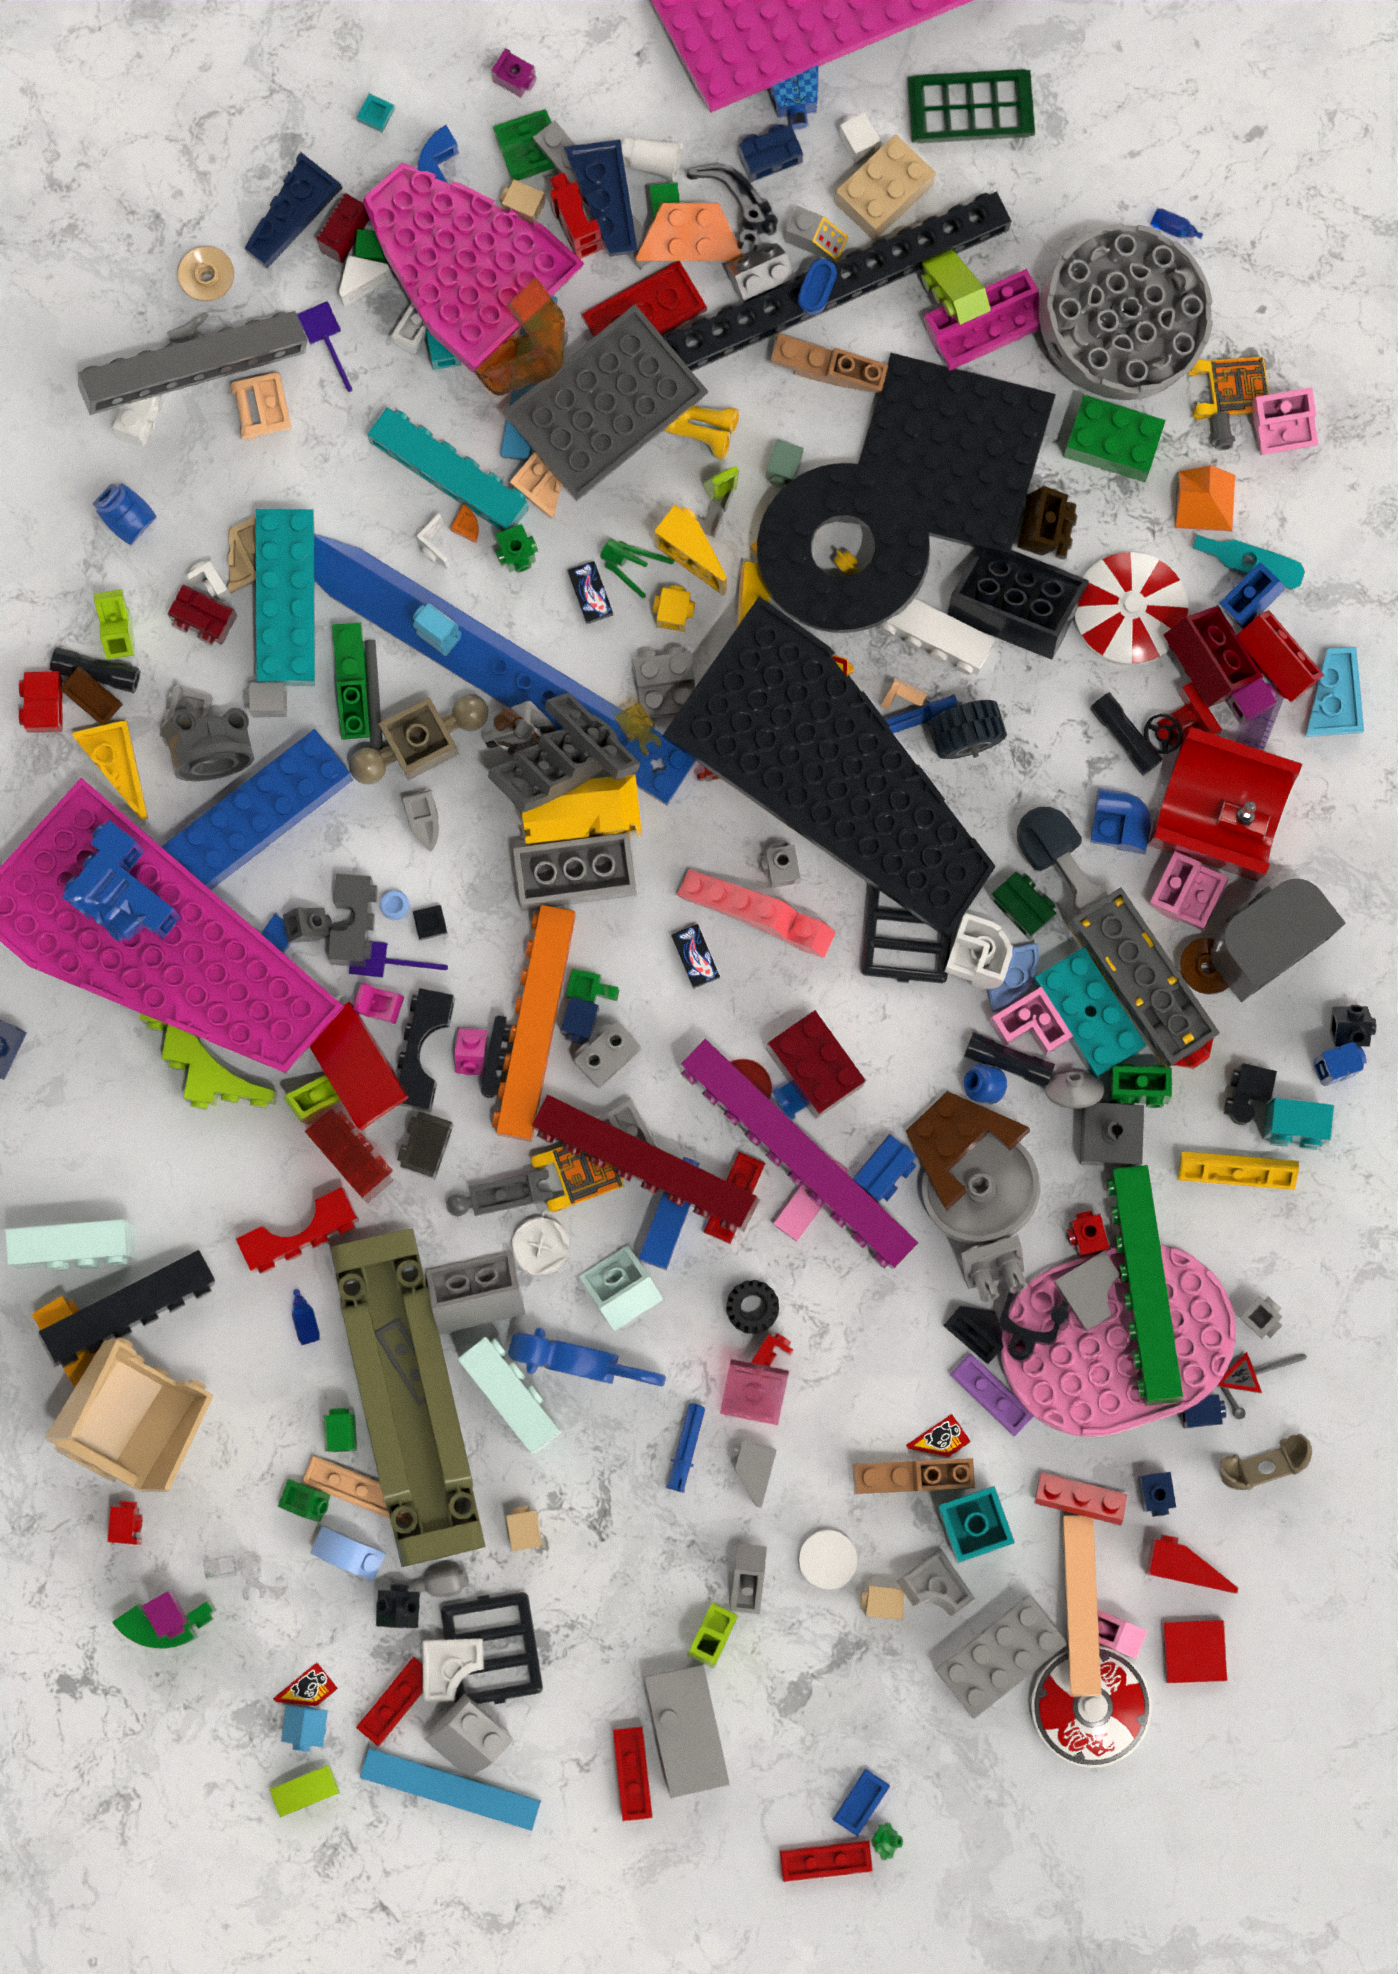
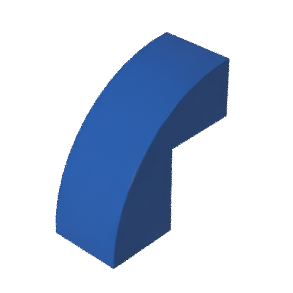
[417,125,459,183]

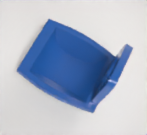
[93,483,157,545]

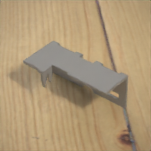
[697,489,733,538]

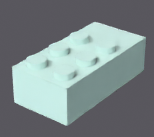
[5,1219,136,1271]
[458,1337,562,1454]

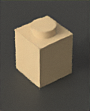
[500,179,546,224]
[506,1506,543,1551]
[860,1586,905,1620]

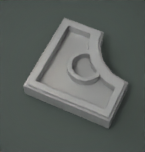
[1054,1251,1120,1332]
[896,1549,975,1616]

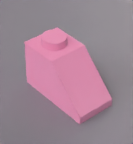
[1098,1610,1147,1659]

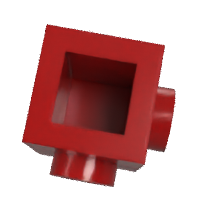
[1066,1211,1109,1257]

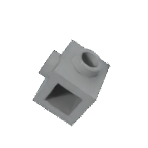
[761,842,801,888]
[1240,1296,1282,1339]

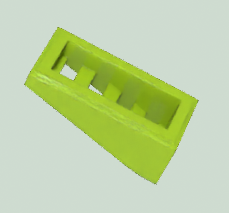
[703,466,739,502]

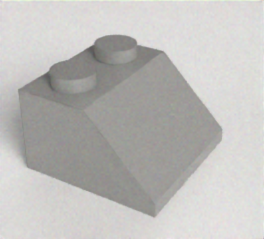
[424,1693,513,1778]

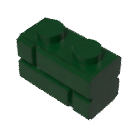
[990,871,1057,940]

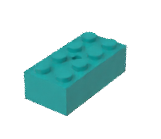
[1032,947,1147,1078]

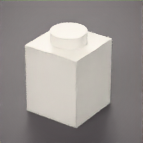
[839,112,881,164]

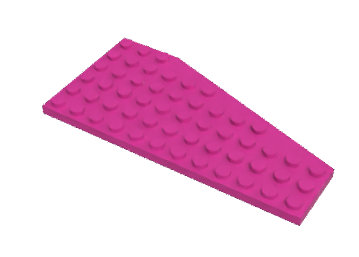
[650,0,973,113]
[0,778,344,1073]

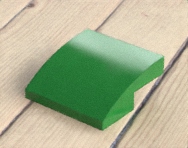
[493,109,555,181]

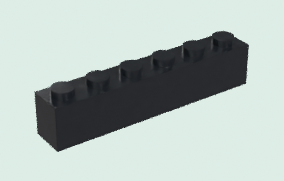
[38,1250,216,1368]

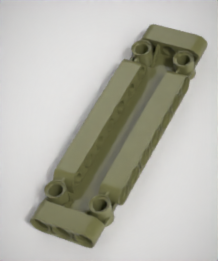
[330,1229,486,1567]

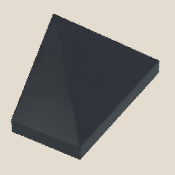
[943,1306,1004,1365]

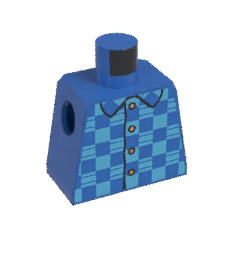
[768,65,819,129]

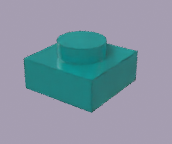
[356,93,395,133]

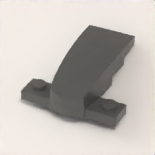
[488,692,640,813]

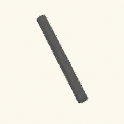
[364,640,383,751]

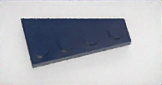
[564,139,638,257]
[244,151,343,269]

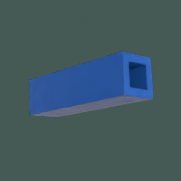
[639,1157,700,1271]

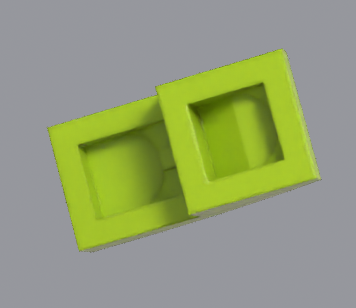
[269,1765,340,1818]

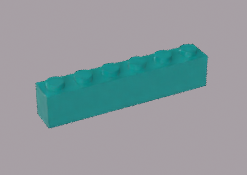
[367,407,528,531]

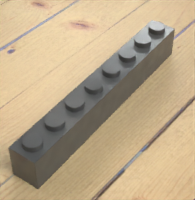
[78,311,307,415]

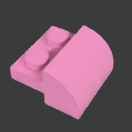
[1252,387,1318,455]
[1150,851,1229,931]

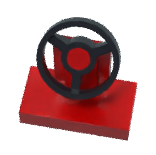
[1143,682,1222,754]

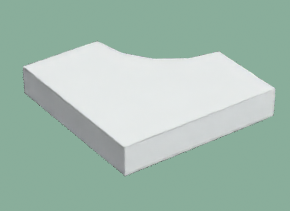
[422,1639,484,1702]

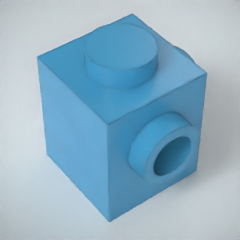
[281,1705,328,1752]

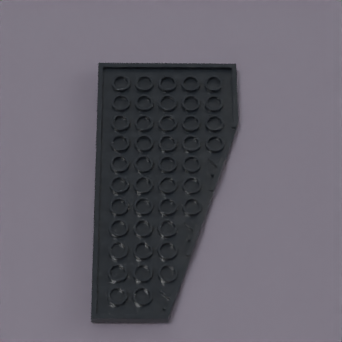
[661,597,996,938]

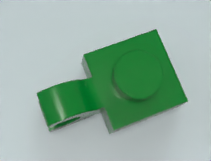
[565,968,620,1004]

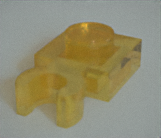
[615,702,661,756]

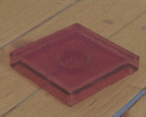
[720,1359,789,1425]

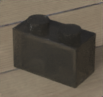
[397,1111,454,1180]

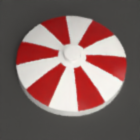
[1073,552,1188,666]

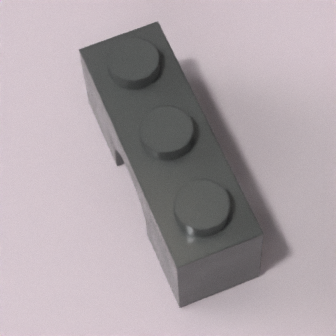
[328,874,378,967]

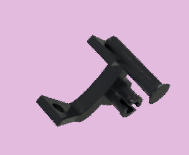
[999,1285,1069,1363]

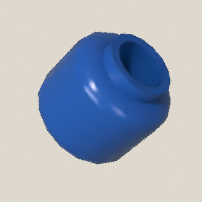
[963,1064,1007,1105]

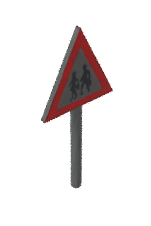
[1216,1352,1307,1394]

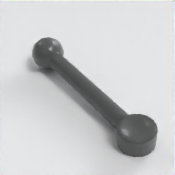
[1221,1387,1246,1419]

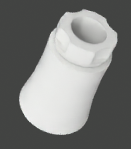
[622,138,683,182]

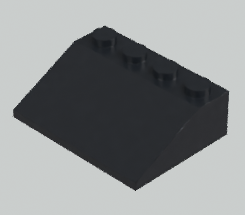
[947,549,1089,660]

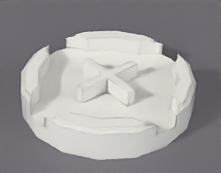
[511,1217,570,1276]
[799,1530,858,1590]

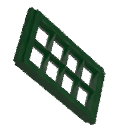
[907,69,1035,144]

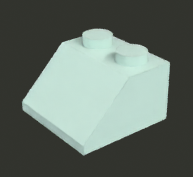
[579,1245,664,1331]

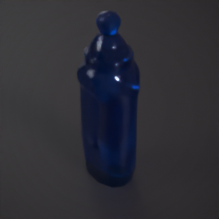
[1150,208,1203,239]
[291,1289,320,1345]

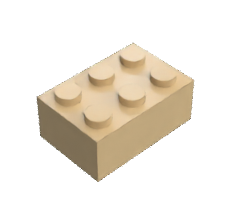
[835,134,936,241]

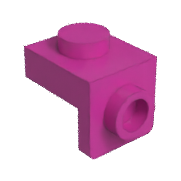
[353,983,404,1024]
[455,1028,487,1075]

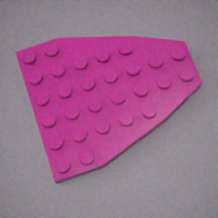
[363,163,584,373]

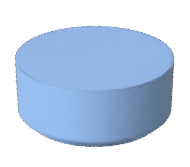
[380,890,410,920]

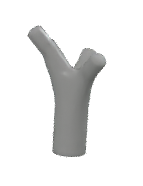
[167,312,208,342]

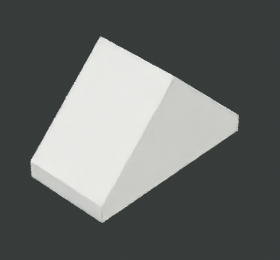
[339,256,392,307]

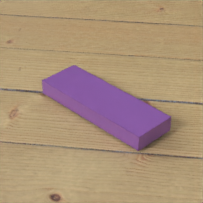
[950,1354,1034,1437]

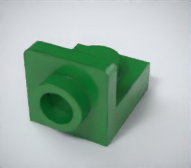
[277,1479,330,1522]

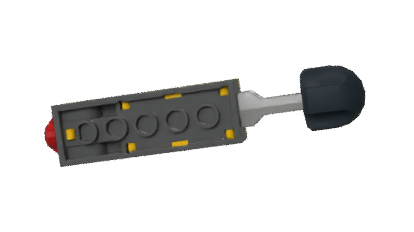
[1017,807,1220,1069]

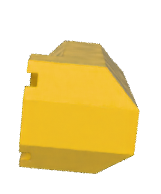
[522,774,642,846]

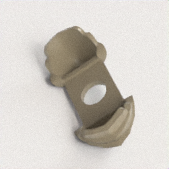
[1220,1433,1312,1490]

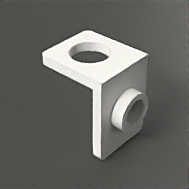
[417,514,450,569]

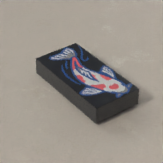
[568,561,614,625]
[671,924,720,989]

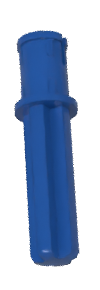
[885,694,958,734]
[666,1403,705,1493]

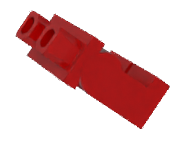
[549,173,603,259]

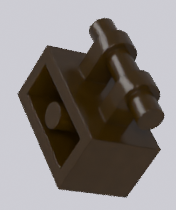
[1017,486,1078,559]

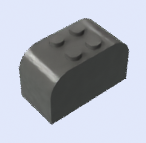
[1210,879,1346,1003]

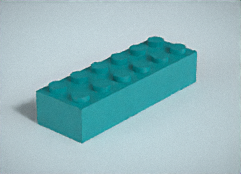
[256,509,315,686]

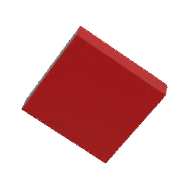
[1163,1620,1227,1683]

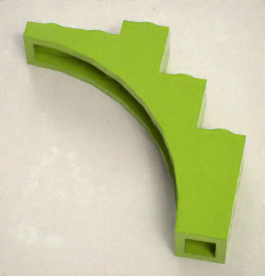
[139,1013,277,1110]

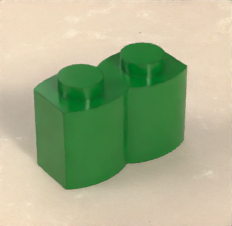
[323,1408,358,1453]

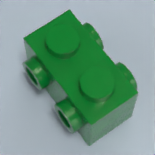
[1109,1064,1172,1108]

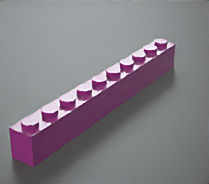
[679,1039,919,1269]

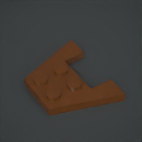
[906,1091,1030,1212]

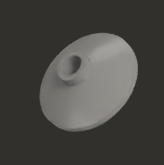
[1045,1071,1104,1109]

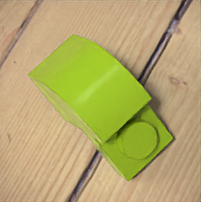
[94,589,134,660]
[687,1603,739,1668]

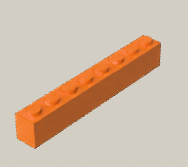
[492,905,576,1142]

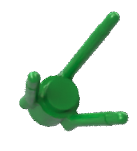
[600,538,674,598]

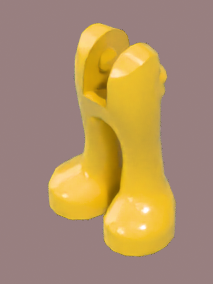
[663,405,740,460]

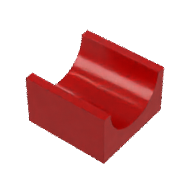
[1148,727,1302,882]

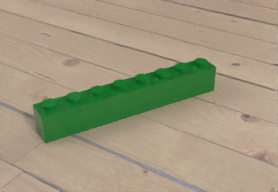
[1107,1165,1183,1406]

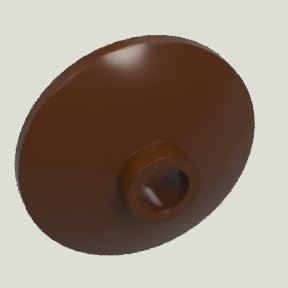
[1180,938,1229,995]

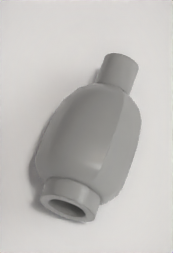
[413,1566,469,1597]

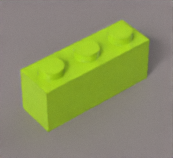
[921,249,991,325]

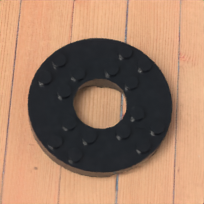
[757,463,930,633]

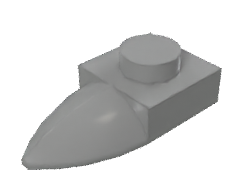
[403,790,439,851]

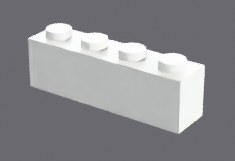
[878,598,995,676]

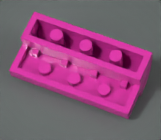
[924,269,1041,371]

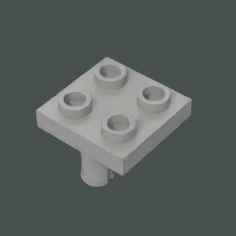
[961,1235,1028,1302]

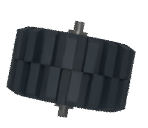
[928,700,1007,759]

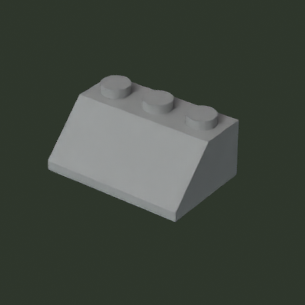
[426,1251,525,1334]

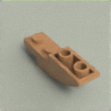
[769,333,888,393]
[852,1458,975,1494]

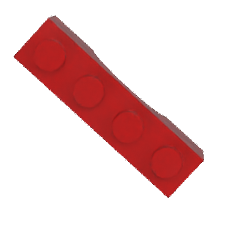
[235,1187,360,1274]

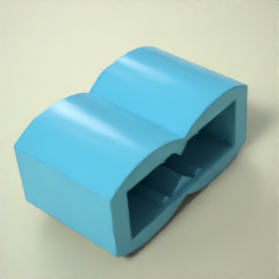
[412,604,461,656]

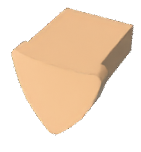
[880,678,929,710]

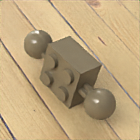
[349,694,489,785]

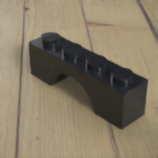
[397,988,455,1112]

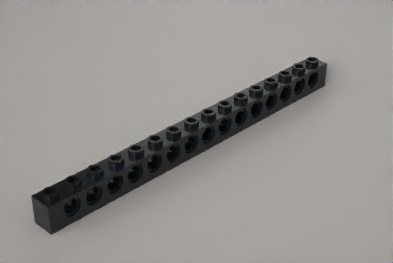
[665,191,1012,372]

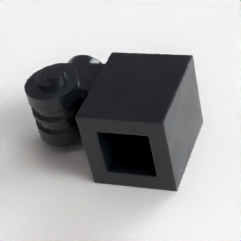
[1223,1063,1277,1125]

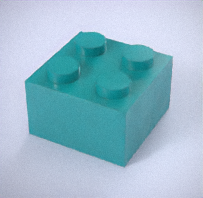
[1263,1098,1334,1150]
[936,1486,1015,1563]

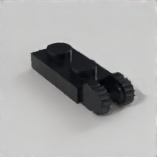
[481,1015,511,1099]

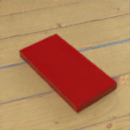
[581,261,707,338]
[310,1002,409,1131]

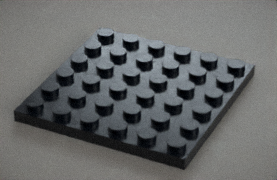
[858,353,1056,557]

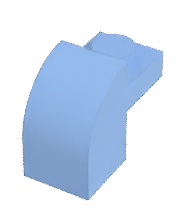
[310,1526,386,1581]

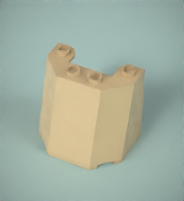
[45,1337,214,1492]

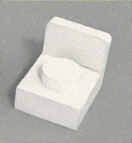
[186,561,231,602]

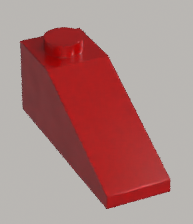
[1146,1534,1238,1594]

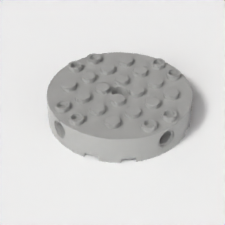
[1039,224,1213,400]

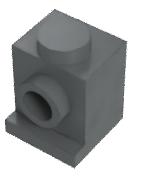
[283,907,332,943]

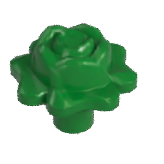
[871,1823,903,1860]

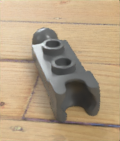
[446,1170,554,1217]

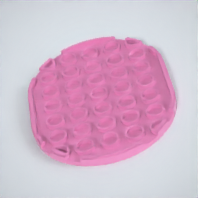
[1001,1245,1236,1437]

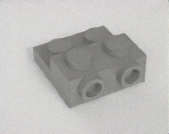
[634,647,695,719]

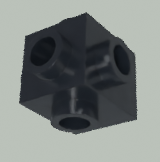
[1330,1005,1376,1047]
[376,1584,420,1628]

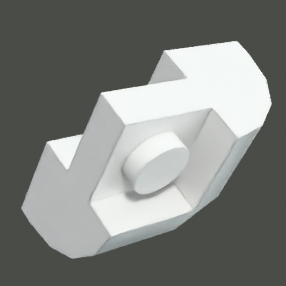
[945,913,1013,989]

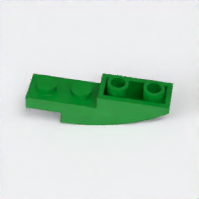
[332,622,371,740]

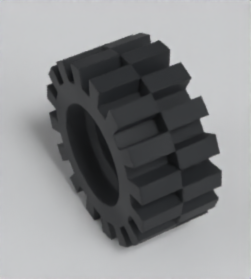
[726,1280,779,1334]

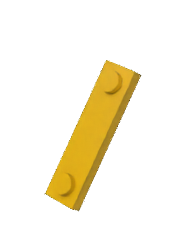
[1177,1151,1299,1190]

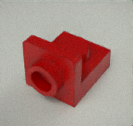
[750,1333,793,1372]

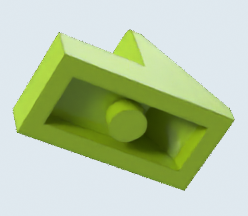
[283,1075,341,1124]

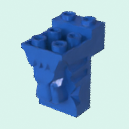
[62,820,181,942]

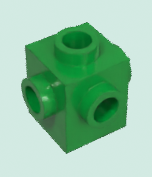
[495,524,539,573]

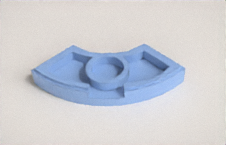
[987,943,1039,1012]

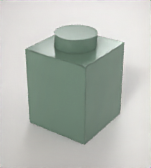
[766,439,804,488]

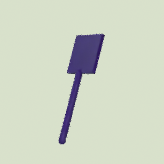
[297,301,352,392]
[349,941,448,978]

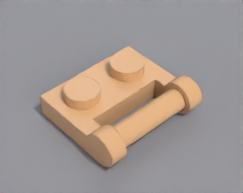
[230,372,292,440]

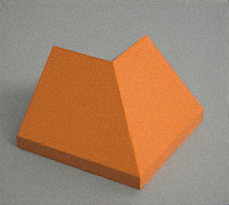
[1175,465,1235,532]

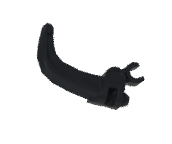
[686,163,778,252]

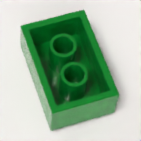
[1064,395,1166,483]

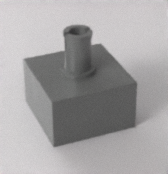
[1080,1103,1144,1167]

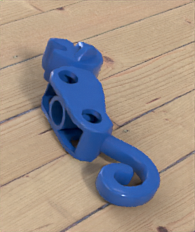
[508,1327,666,1387]

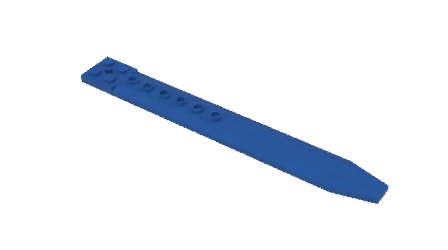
[314,534,696,806]

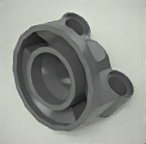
[162,708,254,782]

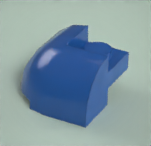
[1090,788,1151,855]

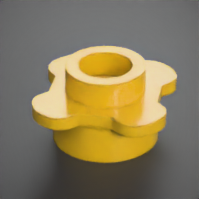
[833,549,860,576]

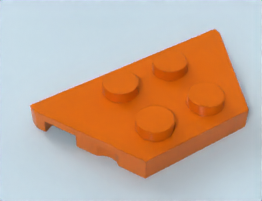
[635,202,744,261]

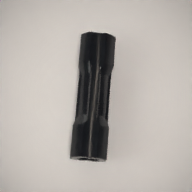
[50,647,141,693]
[1090,692,1163,776]
[964,1032,1055,1088]

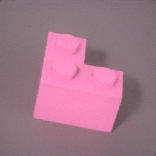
[989,987,1073,1056]

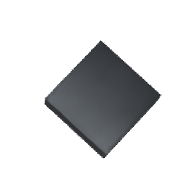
[413,905,448,941]

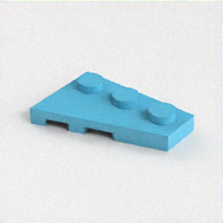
[1305,647,1364,737]

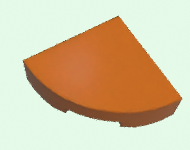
[450,504,479,543]

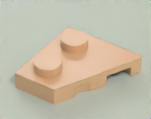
[509,452,561,519]

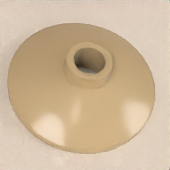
[178,246,235,302]

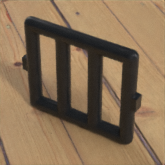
[861,884,952,984]
[440,1592,543,1705]

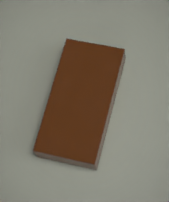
[60,666,123,726]

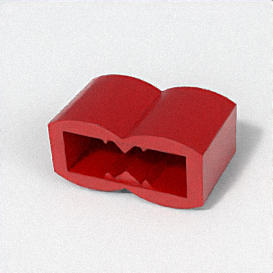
[18,671,63,733]

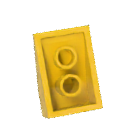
[654,504,727,596]

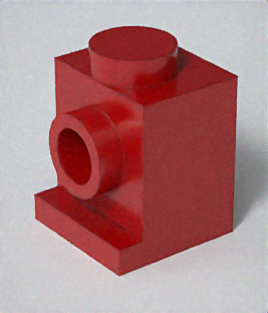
[107,1501,143,1545]

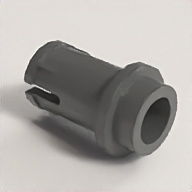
[1211,412,1235,450]

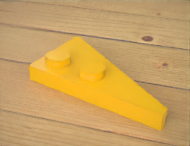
[72,720,149,820]

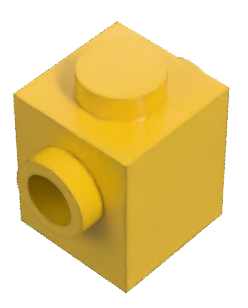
[653,585,695,632]

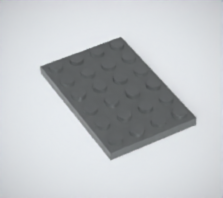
[503,304,708,502]

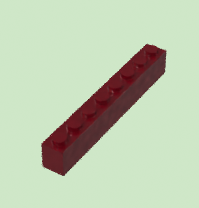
[531,1094,760,1233]

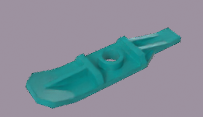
[1192,535,1305,590]

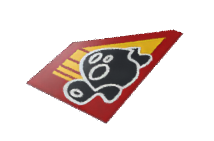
[906,1414,971,1457]
[273,1662,338,1706]

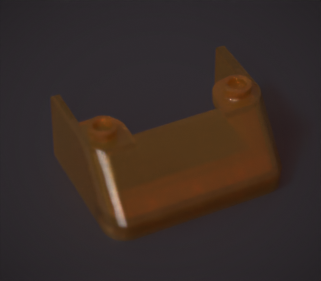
[474,277,565,396]

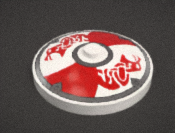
[1031,1646,1152,1768]

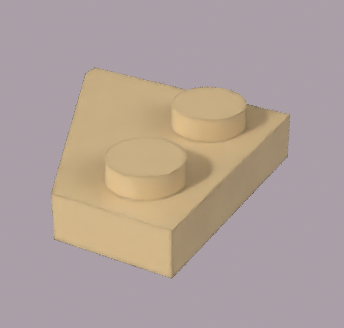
[228,517,256,593]

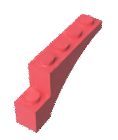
[677,869,836,958]

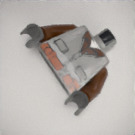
[484,701,558,757]

